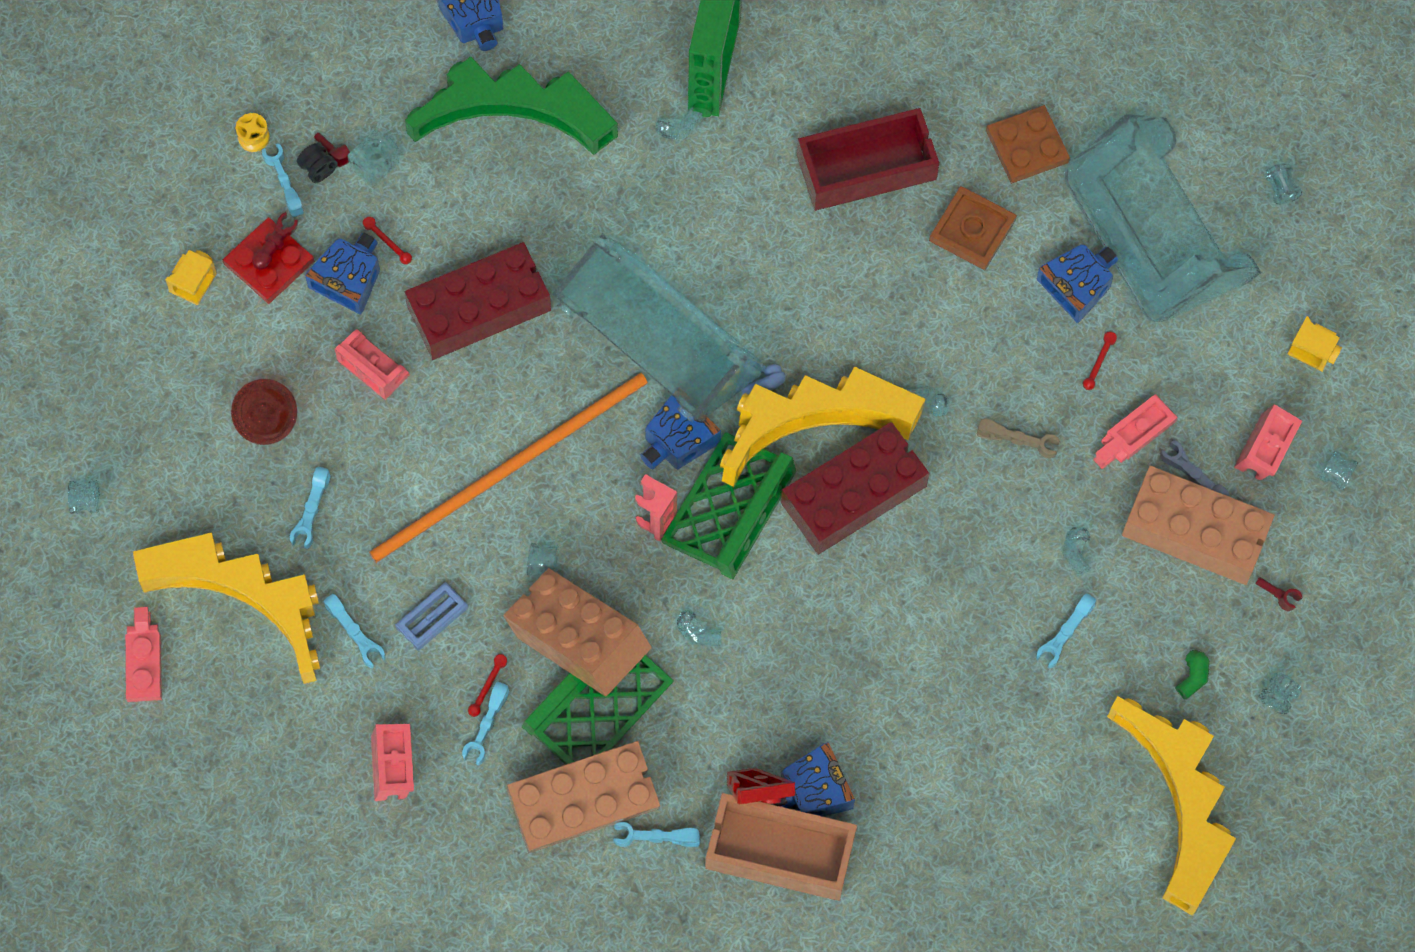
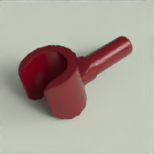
[314,132,352,167]
[1256,577,1303,611]

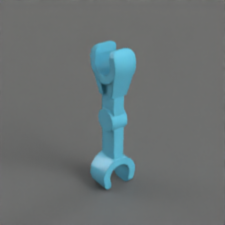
[262,143,304,217]
[290,467,331,549]
[324,594,385,668]
[1036,594,1096,668]
[462,682,509,765]
[613,822,700,847]

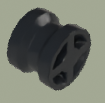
[296,142,337,183]

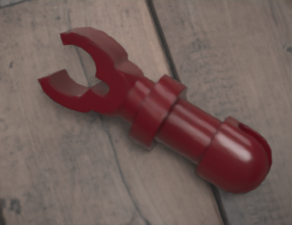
[252,212,298,270]

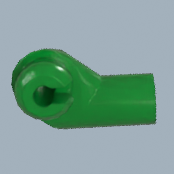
[1175,650,1210,700]

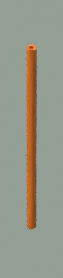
[369,372,648,563]

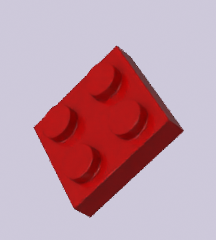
[222,217,315,304]

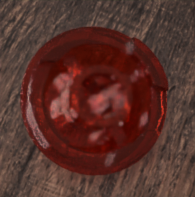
[231,379,297,445]

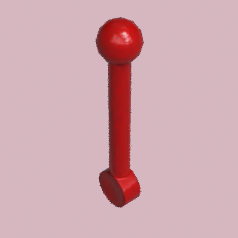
[363,217,412,265]
[1083,331,1117,390]
[468,654,507,717]

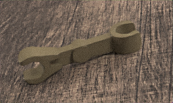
[977,418,1060,458]

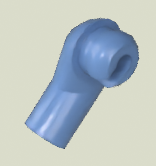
[741,364,785,394]

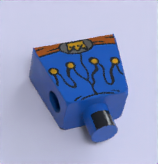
[437,0,503,51]
[305,233,380,315]
[1037,245,1118,323]
[640,389,721,470]
[771,742,855,817]

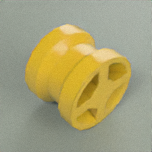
[235,113,270,152]

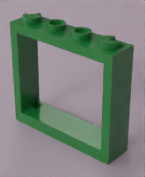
[688,0,742,117]

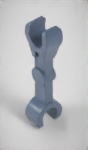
[1160,441,1229,496]

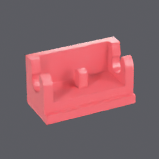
[335,329,410,400]
[1234,404,1302,480]
[635,474,677,541]
[371,724,414,801]

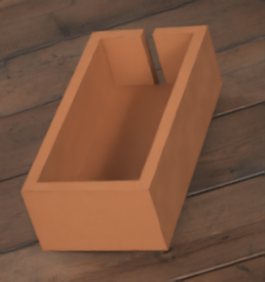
[1122,466,1275,585]
[503,568,652,696]
[506,741,660,854]
[705,793,857,901]

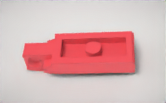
[1093,394,1178,469]
[125,607,162,702]

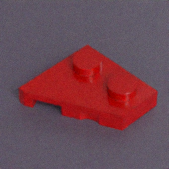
[727,768,795,805]

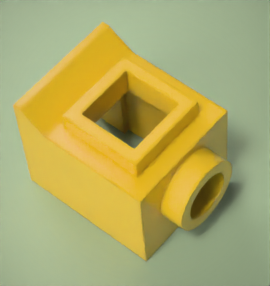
[165,250,217,305]
[1288,316,1342,372]

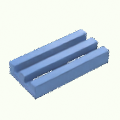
[395,582,468,651]

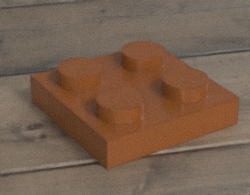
[986,105,1070,184]
[929,186,1017,270]

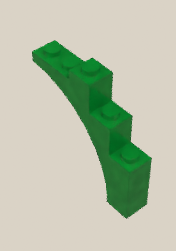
[405,56,618,155]

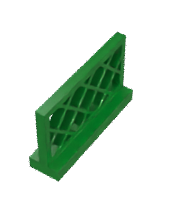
[661,432,797,580]
[522,655,674,765]

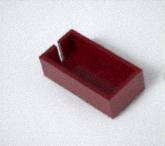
[796,108,939,211]
[404,242,551,360]
[781,422,930,555]

